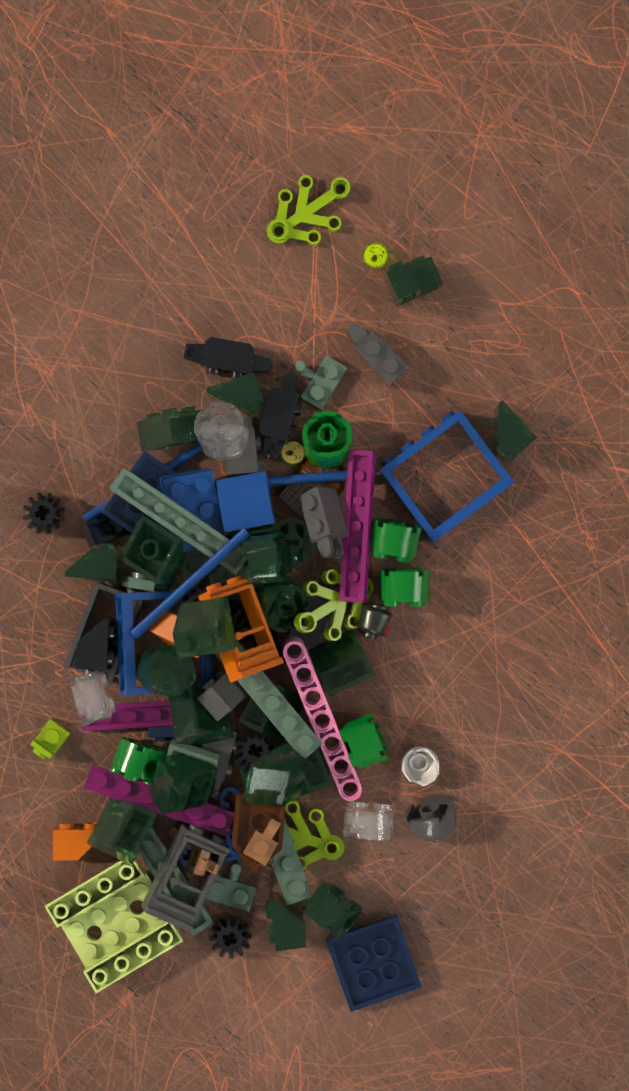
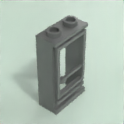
[64,579,145,684]
[141,824,231,932]

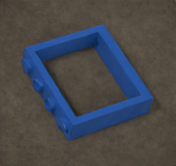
[379,410,514,543]
[115,589,217,696]

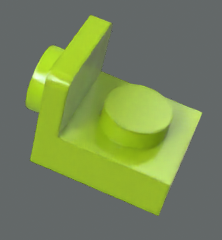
[30,718,71,759]

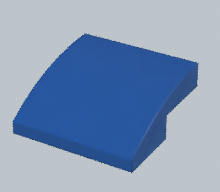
[216,471,275,533]

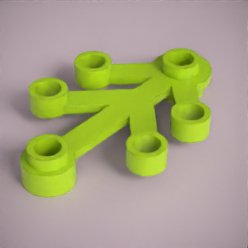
[267,175,350,246]
[294,569,374,641]
[270,800,344,871]

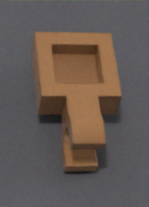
[243,819,281,866]
[186,845,219,876]

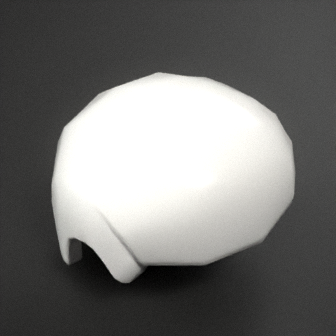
[402,746,440,786]

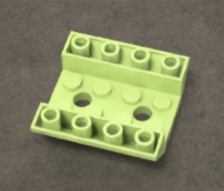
[44,854,183,993]

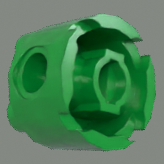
[302,411,353,468]
[370,518,422,563]
[380,567,431,607]
[339,712,390,770]
[110,737,167,787]

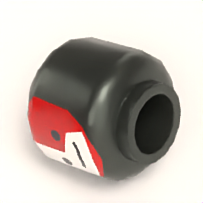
[358,601,393,640]

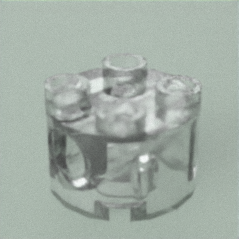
[194,402,249,461]
[68,670,116,727]
[343,801,395,841]

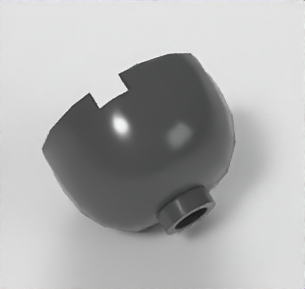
[405,795,456,842]

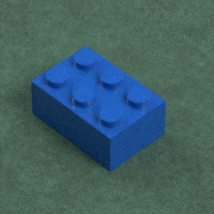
[159,467,224,554]

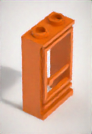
[198,575,284,683]

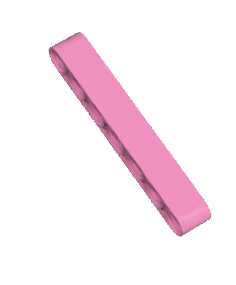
[283,636,362,801]

